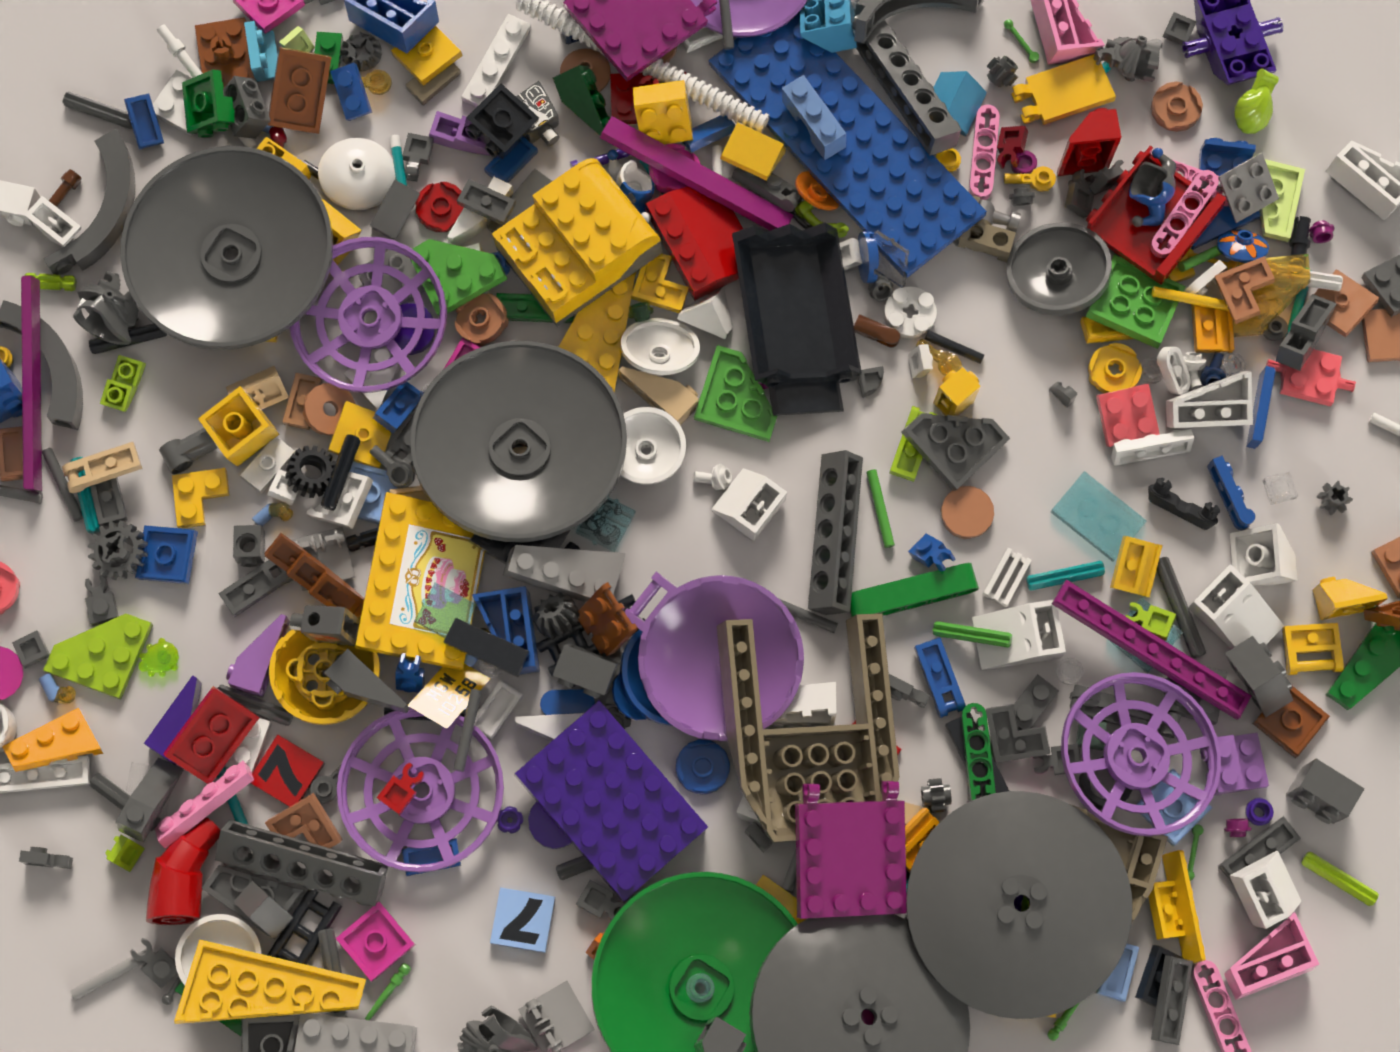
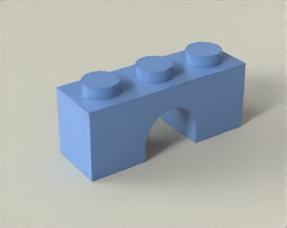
[782,75,846,160]

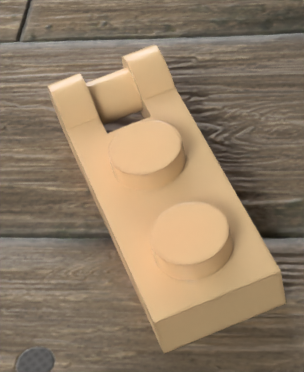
[62,442,143,493]

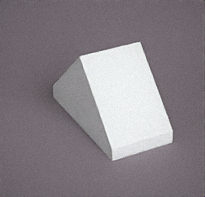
[25,196,82,247]

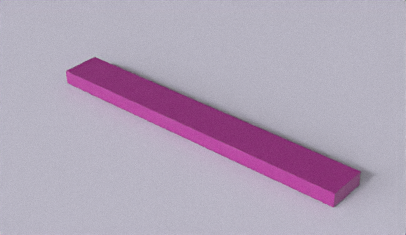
[600,116,794,231]
[21,276,42,491]
[1051,580,1252,720]

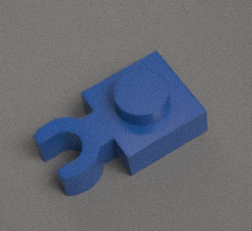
[908,533,956,571]
[395,653,425,693]

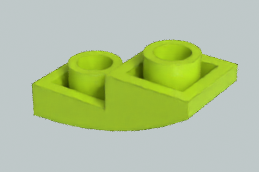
[99,355,146,412]

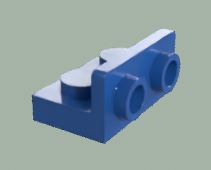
[1198,138,1256,176]

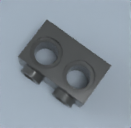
[223,76,271,139]

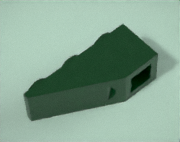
[553,65,611,136]

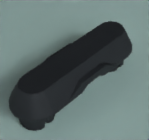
[1148,478,1220,530]

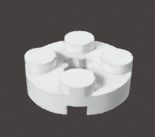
[884,287,937,339]

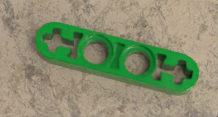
[961,703,996,801]

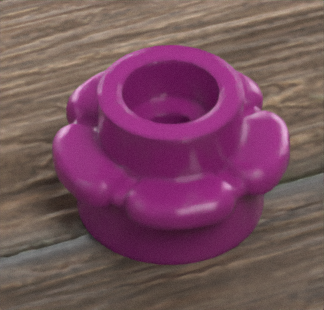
[1309,220,1335,244]
[1224,818,1252,837]

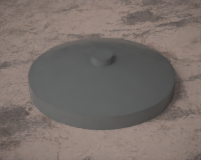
[1006,222,1112,316]

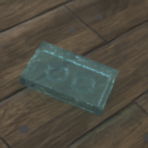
[1051,471,1147,562]

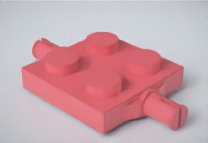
[1266,349,1356,407]

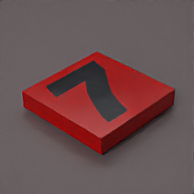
[250,734,325,807]

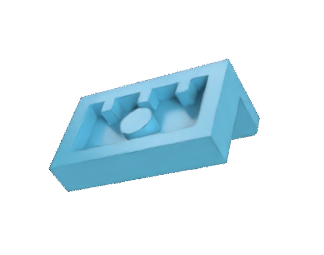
[244,21,278,82]

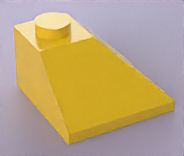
[1313,577,1388,620]

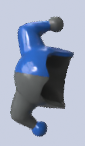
[1129,148,1176,227]

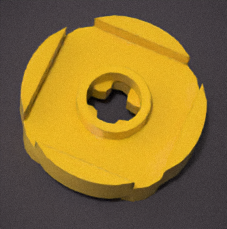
[1088,343,1142,393]

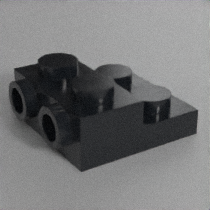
[464,84,539,160]

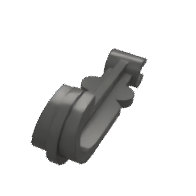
[1069,684,1181,738]

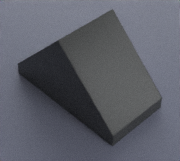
[233,881,294,939]

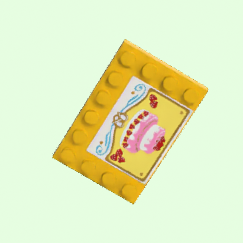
[354,492,485,671]

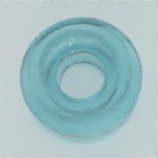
[686,973,715,1003]

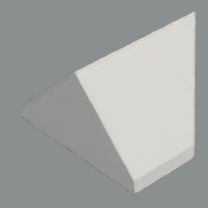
[677,287,733,339]

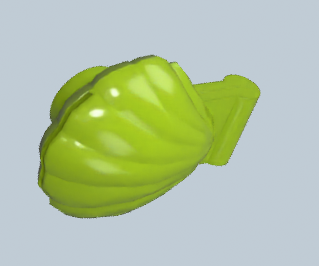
[1234,69,1279,134]

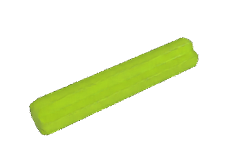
[1301,852,1379,906]

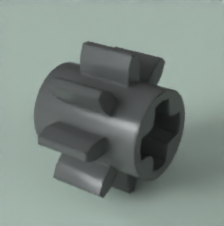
[987,56,1018,87]
[1317,481,1353,515]
[921,778,952,813]

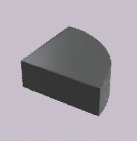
[858,366,884,398]
[1049,382,1078,408]

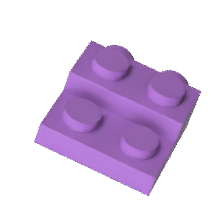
[1200,732,1269,796]

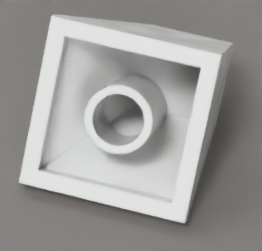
[1230,523,1298,586]

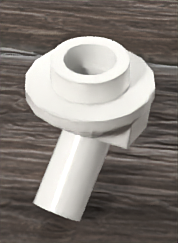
[1183,352,1207,390]
[693,464,732,490]

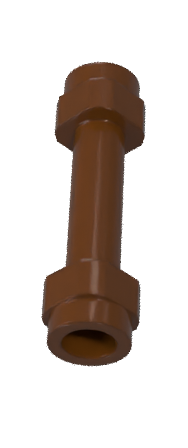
[49,169,82,207]

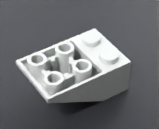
[1189,564,1284,649]
[972,600,1066,670]

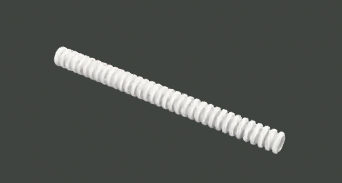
[516,0,769,133]

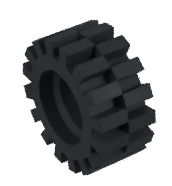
[285,446,336,498]

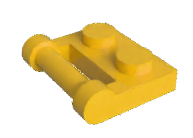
[1282,623,1344,675]

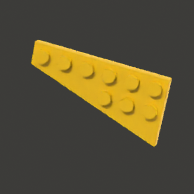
[558,272,636,393]
[174,939,366,1024]

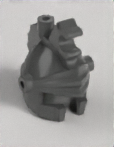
[1094,36,1163,82]
[73,271,139,345]
[457,1006,537,1052]

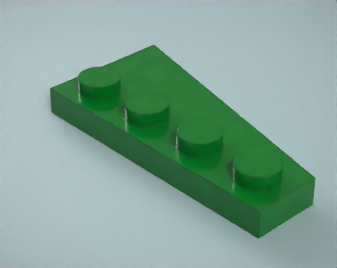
[1325,622,1400,710]

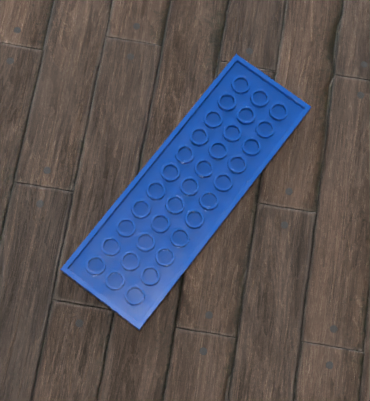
[708,13,987,278]

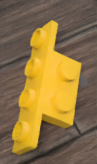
[1148,850,1206,963]

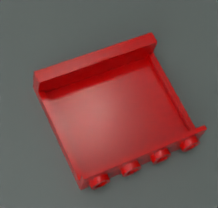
[1086,146,1227,285]

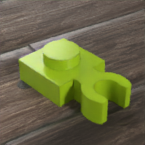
[1125,602,1176,641]

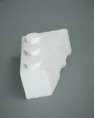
[1325,141,1400,221]
[1166,371,1253,428]
[765,682,837,729]

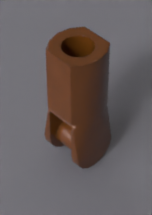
[854,314,900,348]

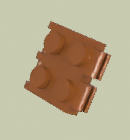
[578,582,638,656]

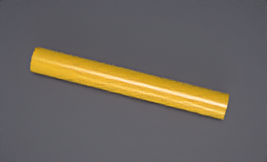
[1151,286,1229,311]

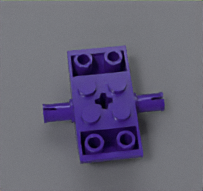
[1182,0,1283,85]

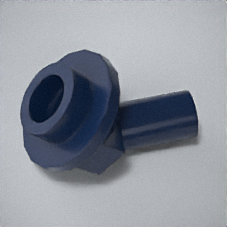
[1200,352,1226,386]

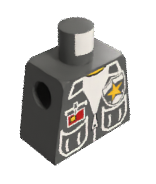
[516,81,560,146]

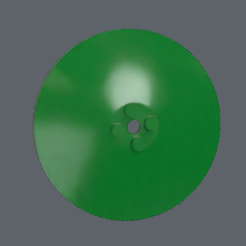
[591,872,798,1052]

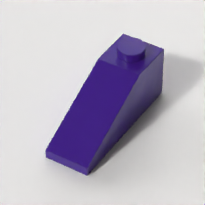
[144,675,202,765]

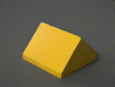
[720,122,786,181]

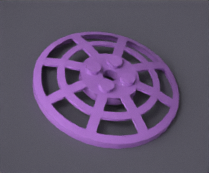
[290,237,447,393]
[1061,672,1221,836]
[337,707,504,873]

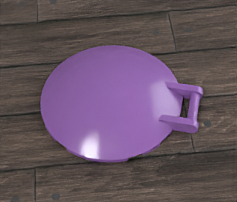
[624,571,804,741]

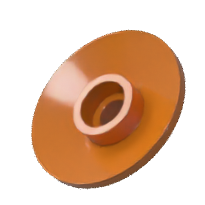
[795,171,840,211]

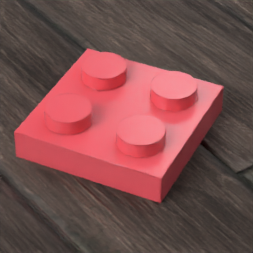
[1096,384,1160,447]

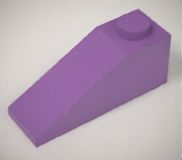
[226,614,290,698]

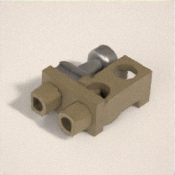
[956,195,1021,263]

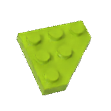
[43,614,153,700]

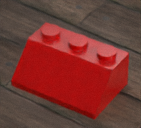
[1057,108,1122,176]

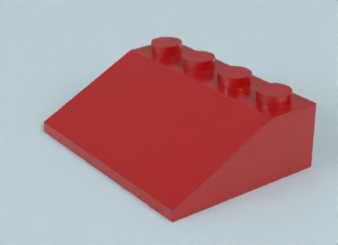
[646,186,743,301]

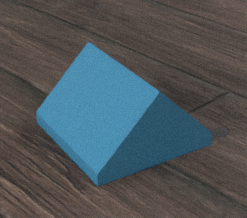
[933,71,987,136]

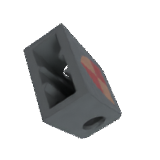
[290,605,360,646]

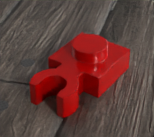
[376,763,425,815]

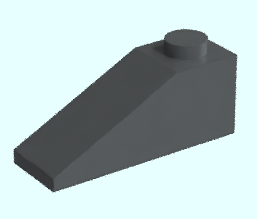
[324,649,410,713]
[116,757,184,843]

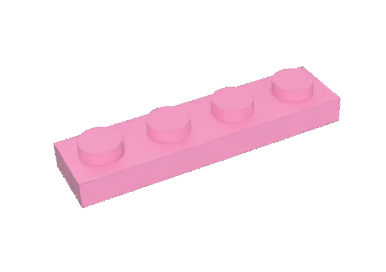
[155,761,254,848]

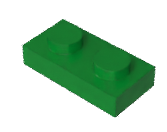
[314,32,343,84]

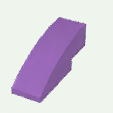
[429,111,499,157]

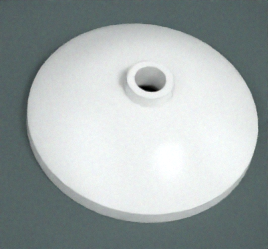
[318,138,396,210]
[621,318,700,375]
[620,407,686,485]
[175,914,262,985]

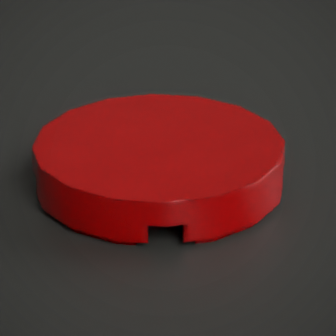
[416,182,464,232]

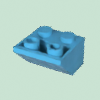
[800,0,857,53]

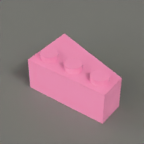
[1030,0,1105,65]
[1224,912,1319,1000]

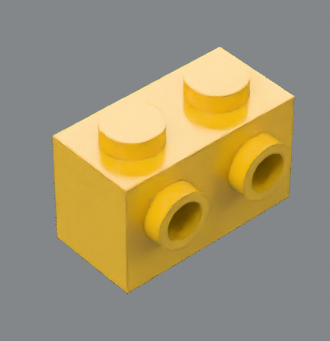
[933,367,981,416]

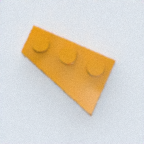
[2,708,103,772]

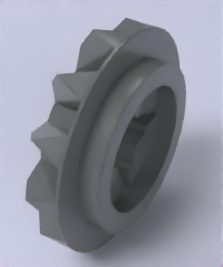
[341,31,382,71]

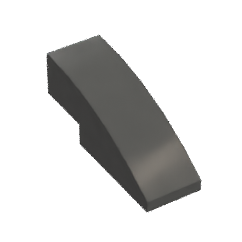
[1276,294,1337,371]

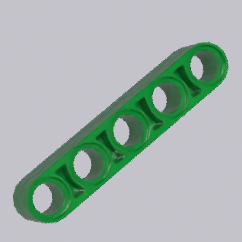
[850,563,979,617]

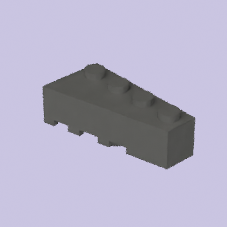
[241,1015,300,1052]

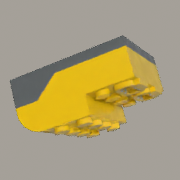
[492,158,662,327]

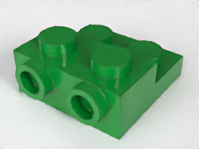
[182,69,235,138]

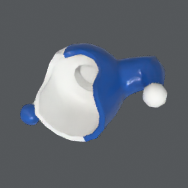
[607,149,655,223]

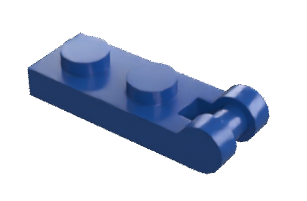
[1207,455,1256,531]
[914,638,966,718]

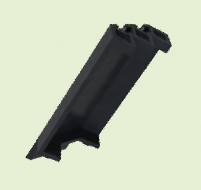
[732,222,862,416]

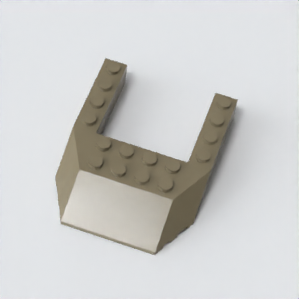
[716,614,900,843]

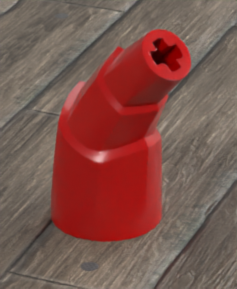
[146,817,221,925]

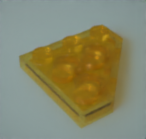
[1229,254,1311,337]

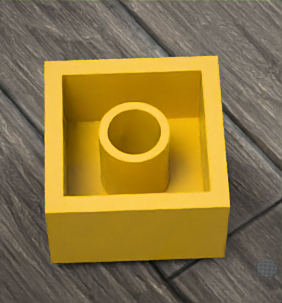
[633,80,693,144]

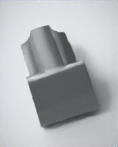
[159,428,217,474]

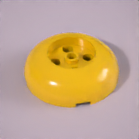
[269,630,380,725]

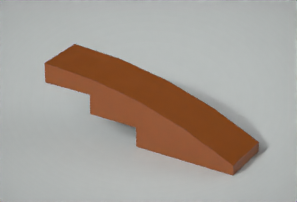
[264,533,364,618]

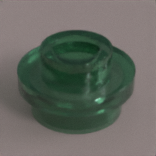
[628,302,654,322]

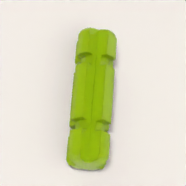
[24,273,77,291]

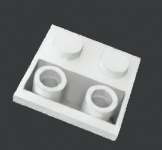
[711,468,787,541]
[1229,851,1301,929]

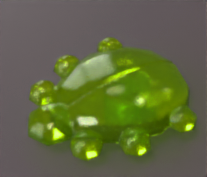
[139,638,179,677]

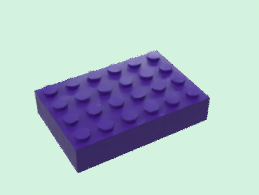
[514,701,708,901]

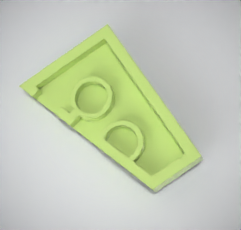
[1259,159,1305,242]

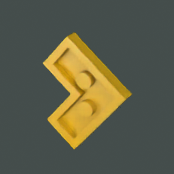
[631,253,689,313]
[172,468,230,529]

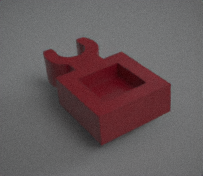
[997,126,1028,169]

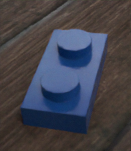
[330,63,372,121]
[373,382,423,434]

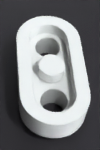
[1184,260,1228,296]
[1157,347,1191,395]

